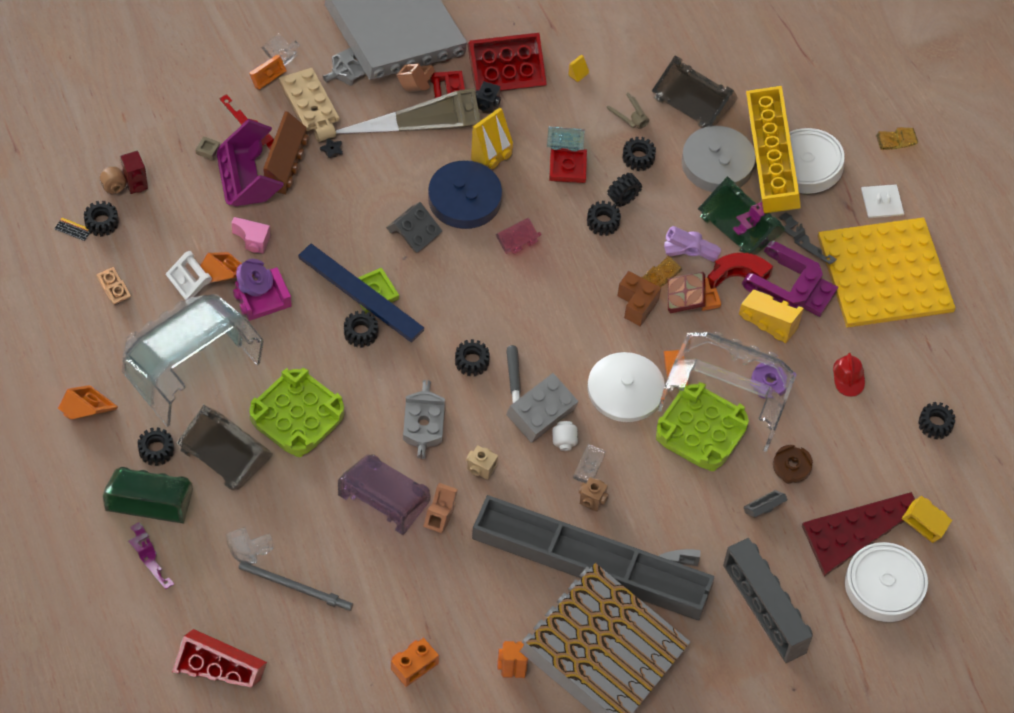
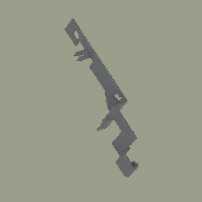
[779,212,837,264]

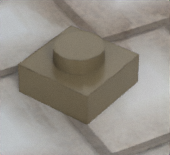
[196,136,220,160]

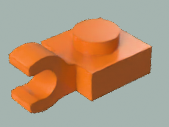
[701,278,721,311]

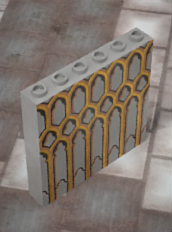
[520,563,690,713]

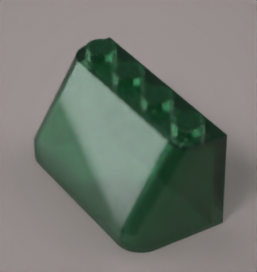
[102,467,193,524]

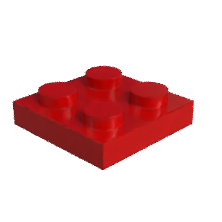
[549,147,587,183]

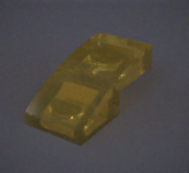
[876,127,918,150]

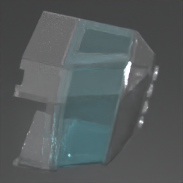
[122,294,264,427]

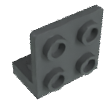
[386,202,442,253]

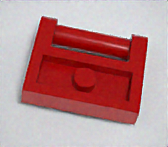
[430,71,465,99]

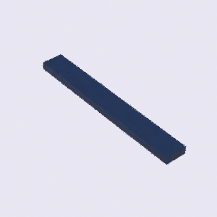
[298,243,424,343]

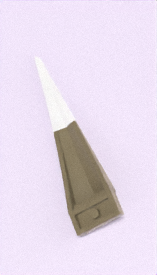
[335,88,481,134]

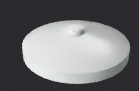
[588,352,665,422]

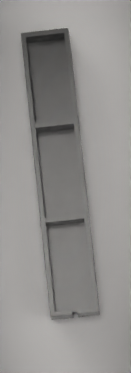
[472,495,715,621]

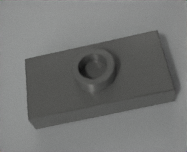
[743,490,788,517]

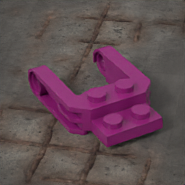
[742,241,838,317]

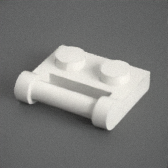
[166,251,212,301]

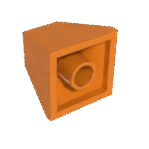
[200,252,254,283]
[58,385,118,419]

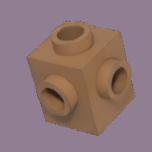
[579,477,609,512]

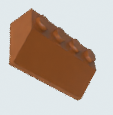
[263,111,309,195]

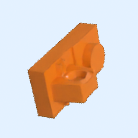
[249,55,286,89]

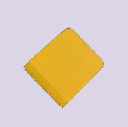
[568,55,589,82]

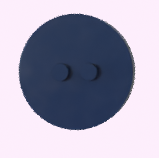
[428,160,502,229]

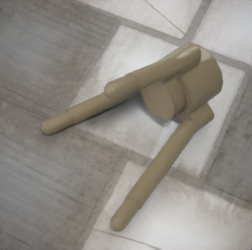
[607,93,650,129]

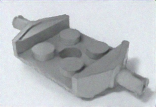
[323,48,366,86]
[403,380,445,459]

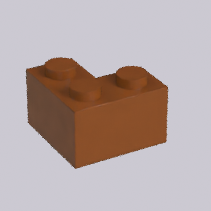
[617,271,661,327]

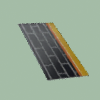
[55,218,90,241]

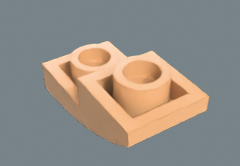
[96,267,131,304]

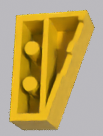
[739,289,804,343]

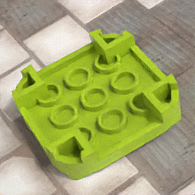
[249,367,344,457]
[656,382,749,471]

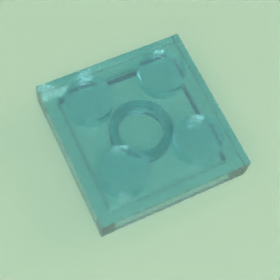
[547,126,585,151]

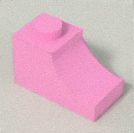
[232,217,270,254]

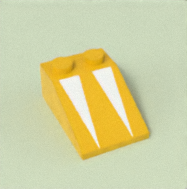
[471,108,513,169]

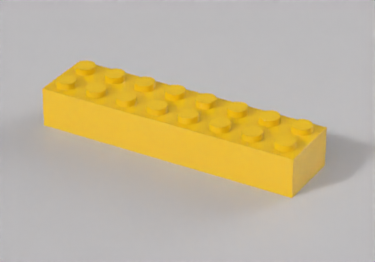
[746,86,801,213]

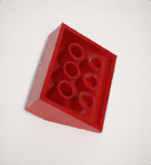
[467,33,547,91]

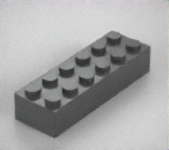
[723,537,813,663]

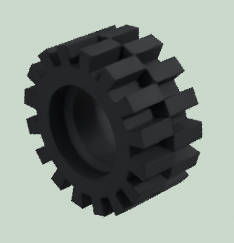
[622,137,656,171]
[607,173,642,207]
[84,201,119,237]
[587,201,621,236]
[344,311,378,348]
[455,339,490,376]
[918,402,956,440]
[137,427,174,466]

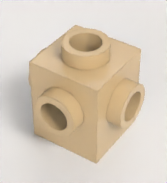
[466,445,498,480]

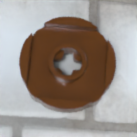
[773,445,813,484]

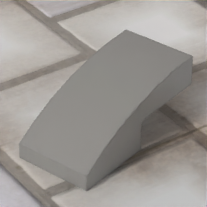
[659,549,701,566]

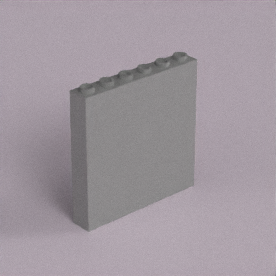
[324,0,467,80]

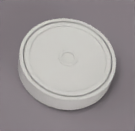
[789,128,844,194]
[845,542,928,622]

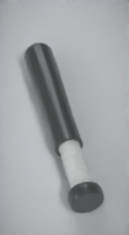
[506,345,521,403]

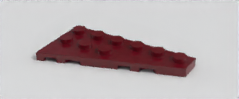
[802,492,915,577]

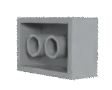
[506,373,579,443]

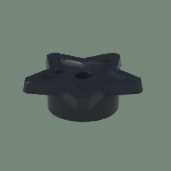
[320,138,343,158]

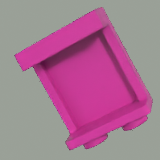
[233,267,292,321]

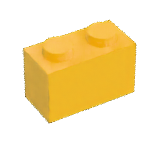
[902,496,952,543]

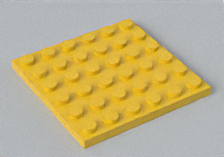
[818,217,956,328]

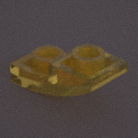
[642,255,682,287]

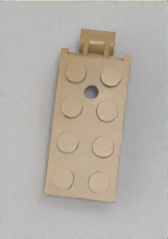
[279,68,339,142]

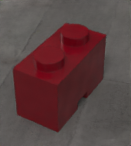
[120,150,148,194]

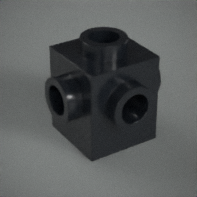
[475,81,501,113]

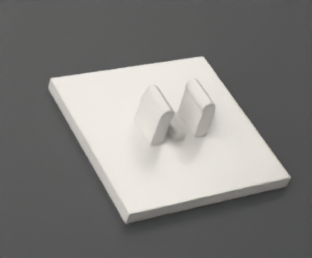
[861,184,904,218]

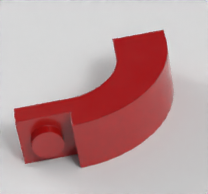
[707,253,773,289]

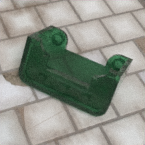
[698,176,786,255]

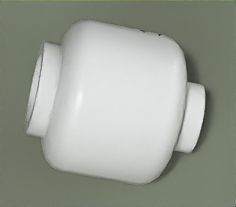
[552,421,578,451]

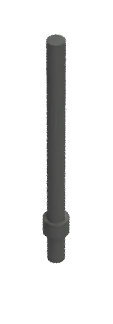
[239,561,353,611]

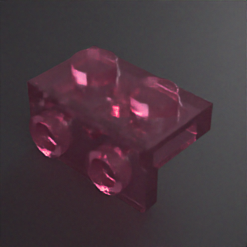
[496,217,542,254]

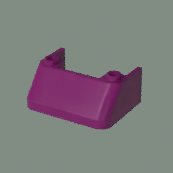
[217,119,284,207]

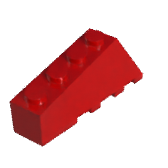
[172,629,267,688]

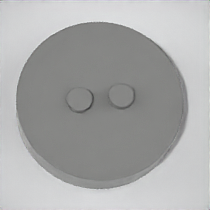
[682,126,755,193]

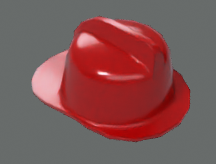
[833,353,865,397]

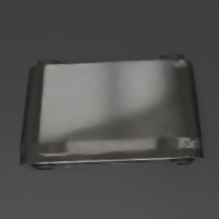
[652,55,738,128]
[176,405,273,491]

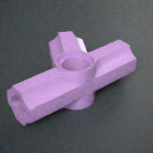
[664,226,721,262]

